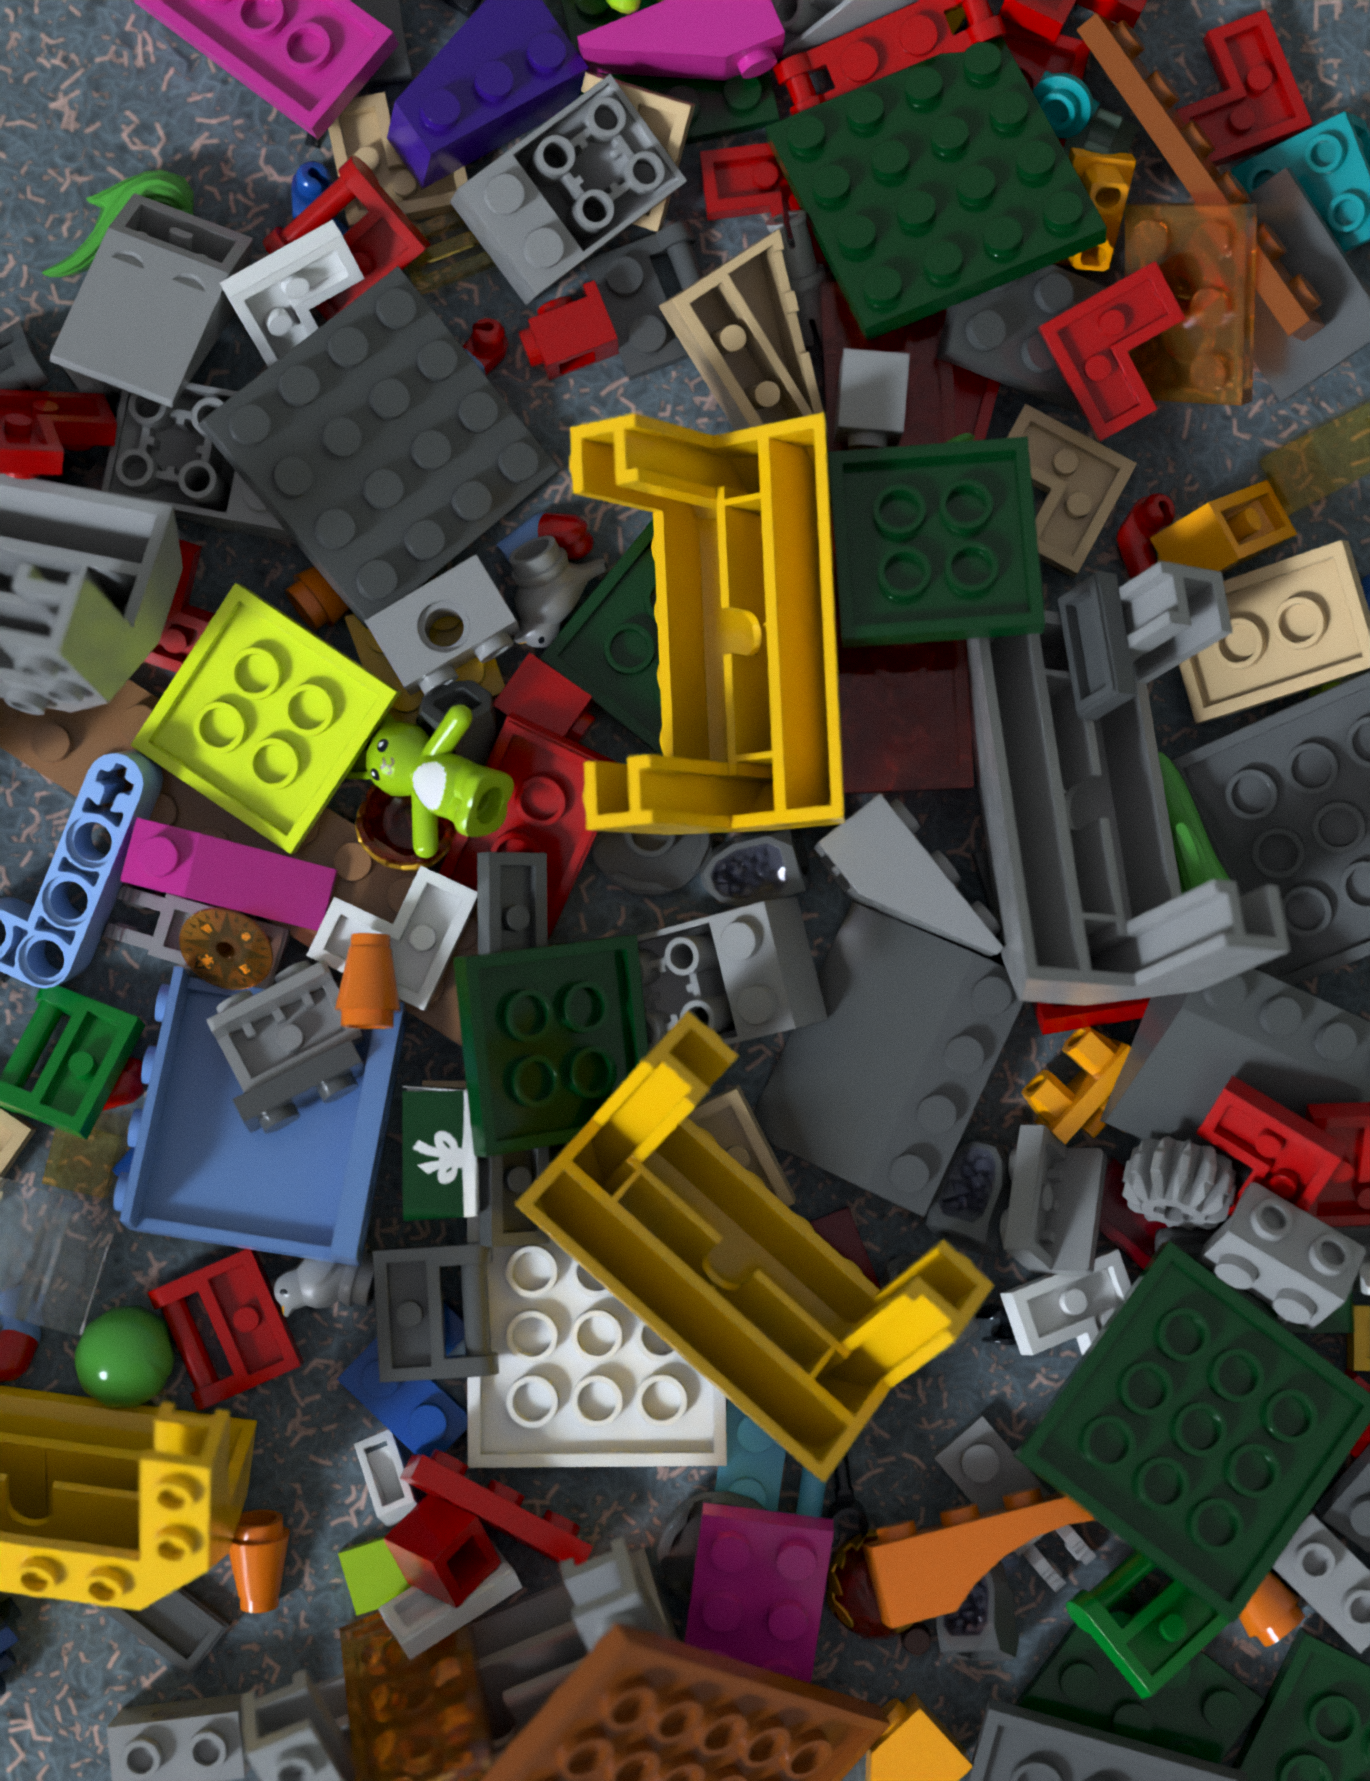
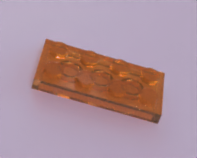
[339,1612,496,1781]

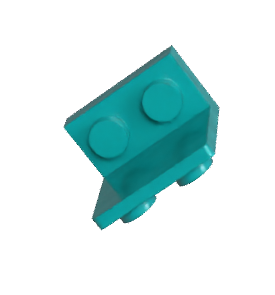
[1231,111,1370,253]

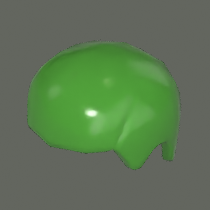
[74,1305,175,1408]

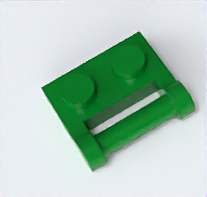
[0,985,146,1140]
[1066,1550,1230,1699]

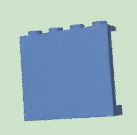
[113,966,408,1267]

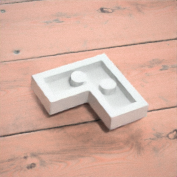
[219,219,365,368]
[306,865,477,1011]
[1000,1249,1131,1356]

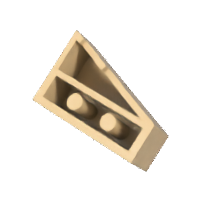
[658,228,828,432]

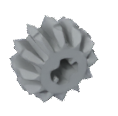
[1122,1136,1237,1231]

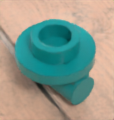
[1032,70,1101,138]

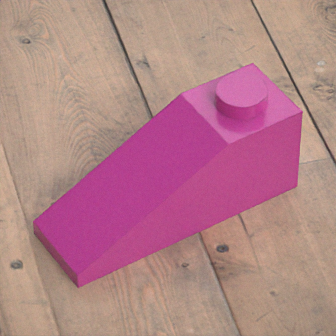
[577,0,785,81]
[120,817,338,931]

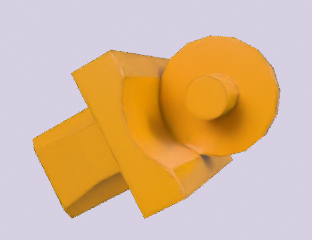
[1054,148,1136,272]
[1021,1027,1131,1145]

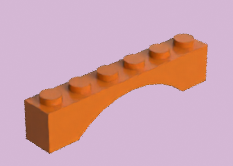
[862,1487,1095,1628]

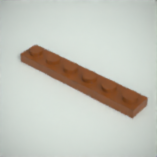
[1076,12,1326,342]

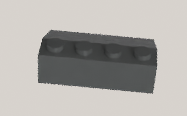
[753,901,1024,1217]
[1100,968,1370,1183]

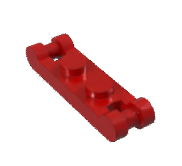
[773,0,1007,116]

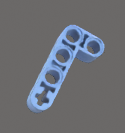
[0,749,163,989]

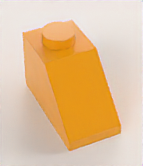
[1150,479,1297,574]
[865,1693,973,1781]

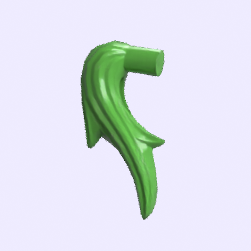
[42,169,194,278]
[1158,752,1231,895]

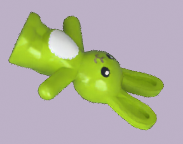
[345,704,514,859]

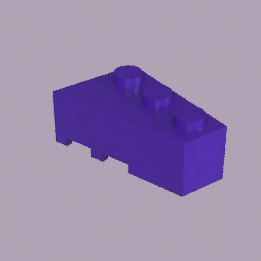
[387,0,589,189]

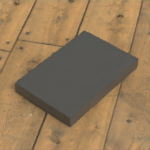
[1180,167,1370,402]

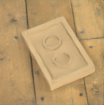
[1179,540,1370,724]

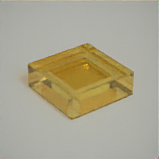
[42,1128,123,1198]

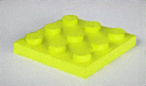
[130,583,401,854]

